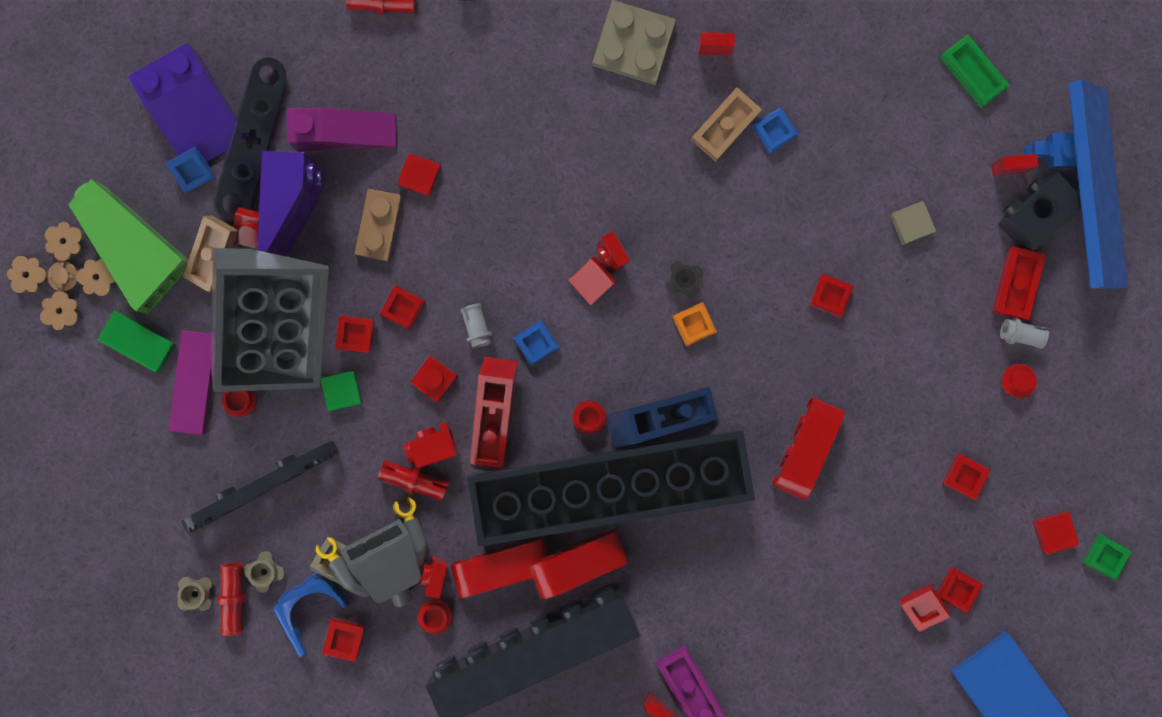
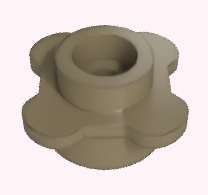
[243,551,285,593]
[177,576,213,611]

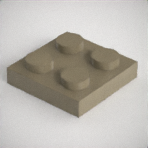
[592,0,676,85]

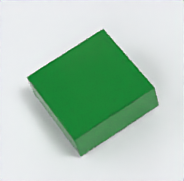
[320,371,363,411]
[1082,533,1132,581]

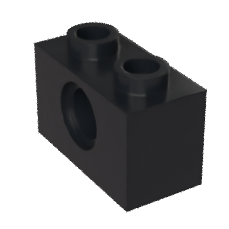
[998,172,1081,251]

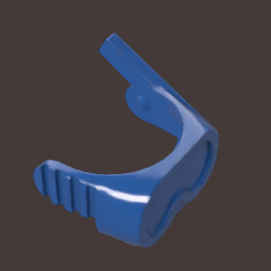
[273,573,349,658]

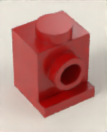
[404,422,459,468]

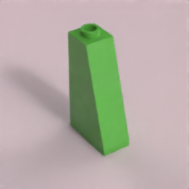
[68,179,188,314]

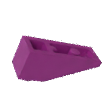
[287,107,397,152]

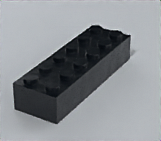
[426,585,640,717]

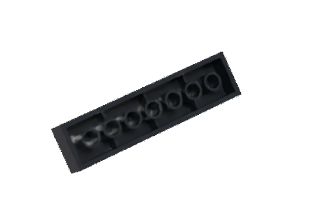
[467,430,755,547]

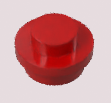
[1001,364,1037,398]
[222,391,257,417]
[572,400,606,434]
[418,599,452,634]

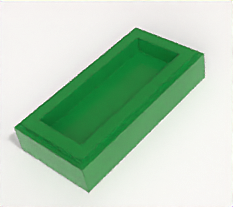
[940,34,1010,108]
[97,311,176,373]

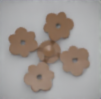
[6,222,116,331]

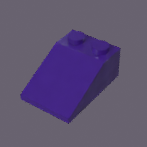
[128,43,249,163]
[257,151,325,257]

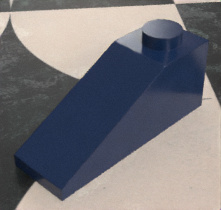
[606,387,718,448]

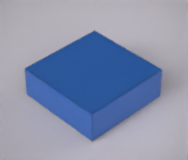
[752,107,799,154]
[165,146,215,194]
[513,320,560,366]

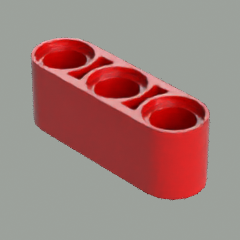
[772,396,845,500]
[528,529,628,599]
[450,536,550,598]

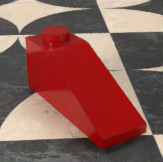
[470,356,518,469]

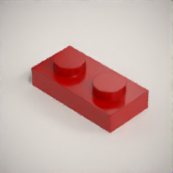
[992,246,1046,321]

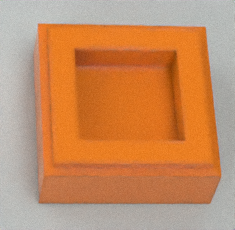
[672,302,717,347]

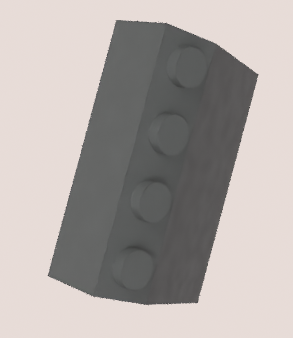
[211,248,329,392]

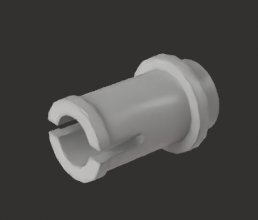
[460,303,493,349]
[1000,317,1049,349]

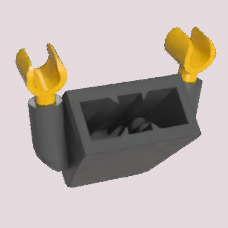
[316,497,428,607]

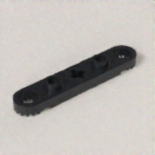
[213,57,287,221]
[181,441,339,534]

